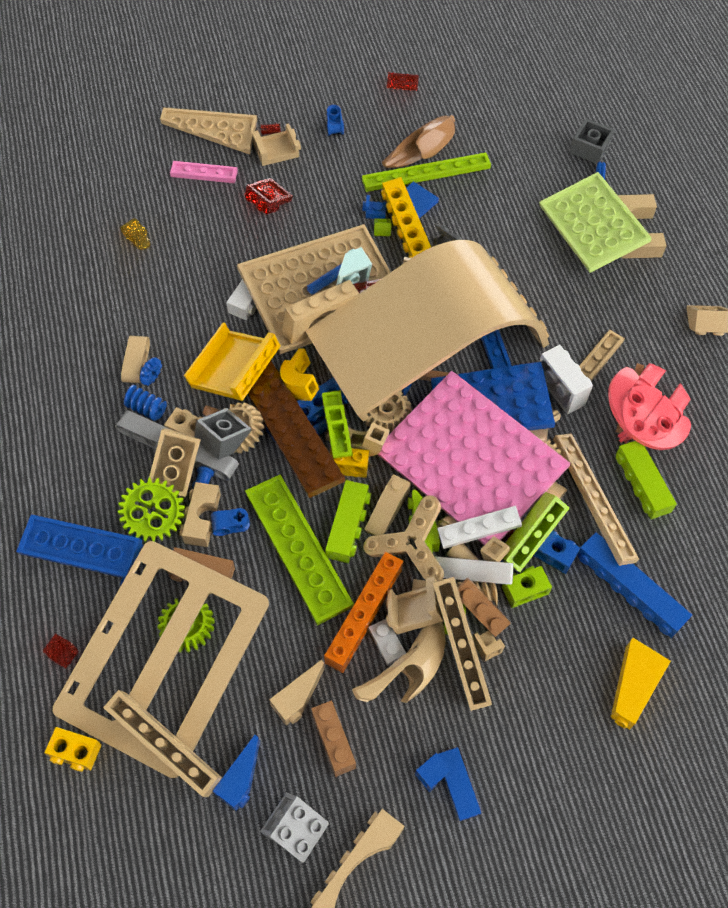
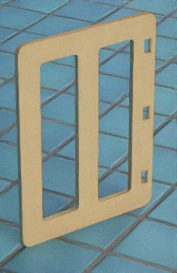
[53,541,269,778]

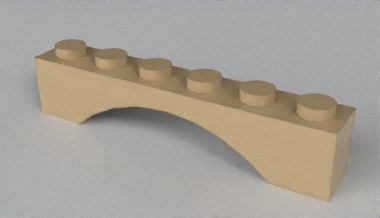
[310,809,404,908]

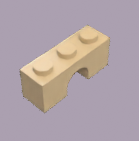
[180,482,221,547]

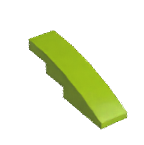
[322,390,353,459]

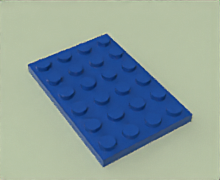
[431,361,555,431]

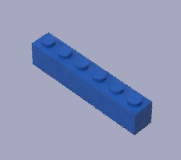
[577,532,692,638]

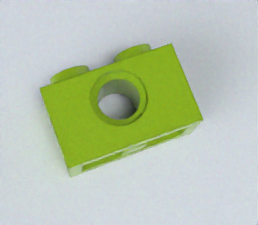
[502,566,552,608]

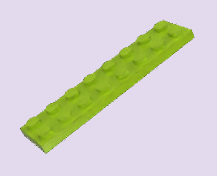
[245,475,354,626]

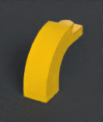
[280,349,319,401]

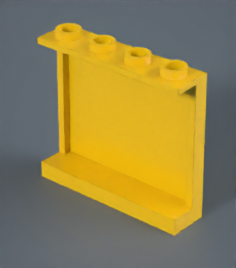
[184,322,281,401]

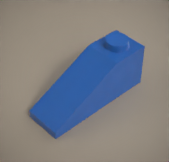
[213,735,260,811]

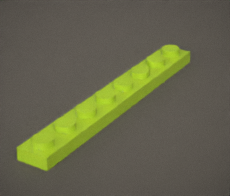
[362,152,491,192]

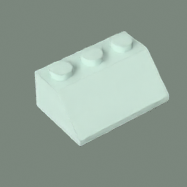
[336,247,372,294]

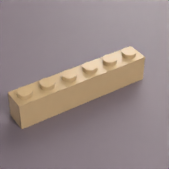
[433,577,492,711]
[103,690,222,797]

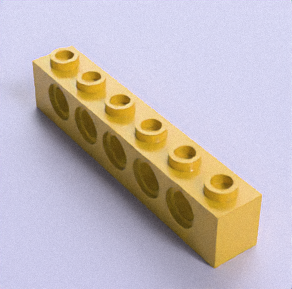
[381,177,431,258]

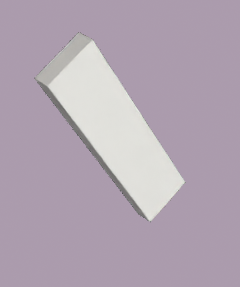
[435,556,513,585]

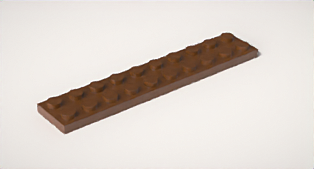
[248,361,345,498]

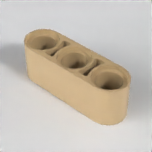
[121,336,150,383]

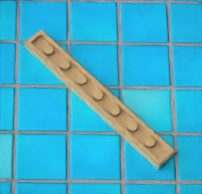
[553,434,639,566]

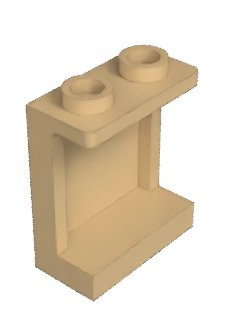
[252,124,301,166]
[386,576,444,634]

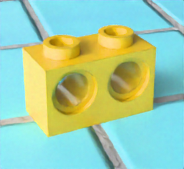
[330,447,369,478]
[44,727,102,772]

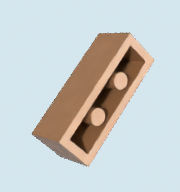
[167,547,235,582]
[311,700,356,777]

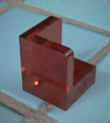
[43,633,79,669]

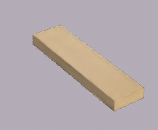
[579,329,625,381]

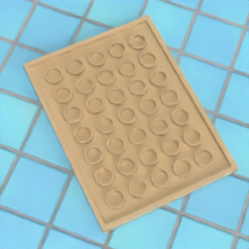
[237,224,391,354]

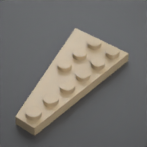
[160,108,257,154]

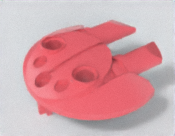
[608,363,691,450]

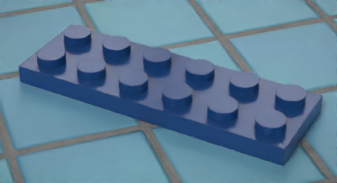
[16,514,143,578]

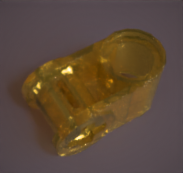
[120,218,151,250]

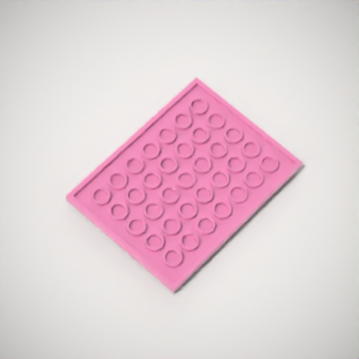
[377,371,570,545]

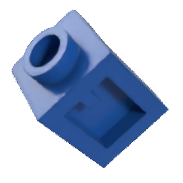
[362,195,386,219]

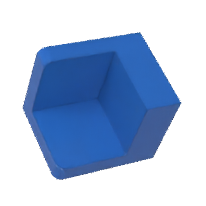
[415,753,450,792]

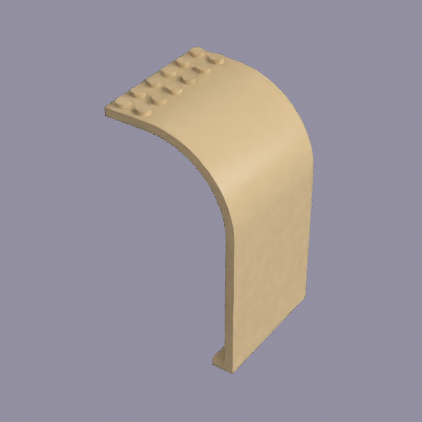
[305,240,549,422]

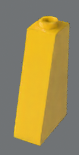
[611,638,671,730]

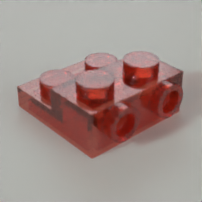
[245,178,293,215]

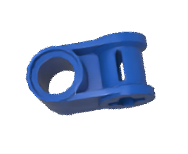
[327,105,344,136]
[211,508,251,536]

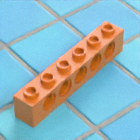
[324,552,403,673]

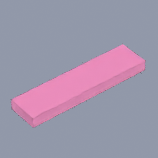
[170,161,238,183]

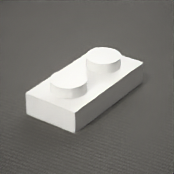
[368,619,406,666]

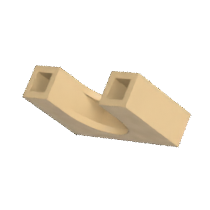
[617,194,666,258]
[283,280,359,345]

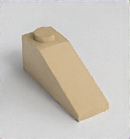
[364,474,411,536]
[269,660,324,725]

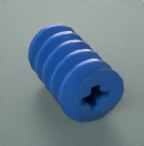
[124,385,167,421]

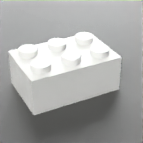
[539,345,593,415]

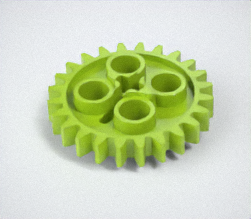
[118,477,185,543]

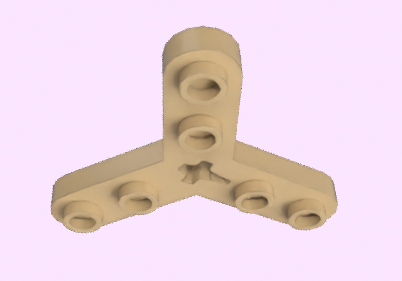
[363,495,444,581]

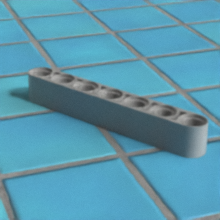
[115,411,239,481]

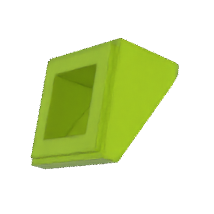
[374,218,391,236]

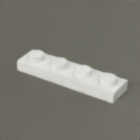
[438,506,522,549]

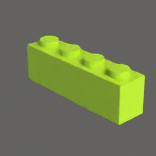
[616,441,677,519]
[325,480,371,563]
[502,492,569,572]

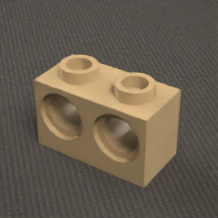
[164,407,203,437]

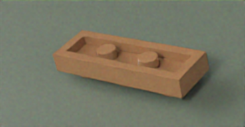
[457,578,511,637]

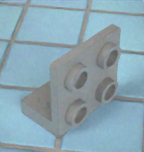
[260,792,329,863]

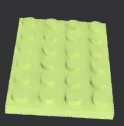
[539,172,651,273]

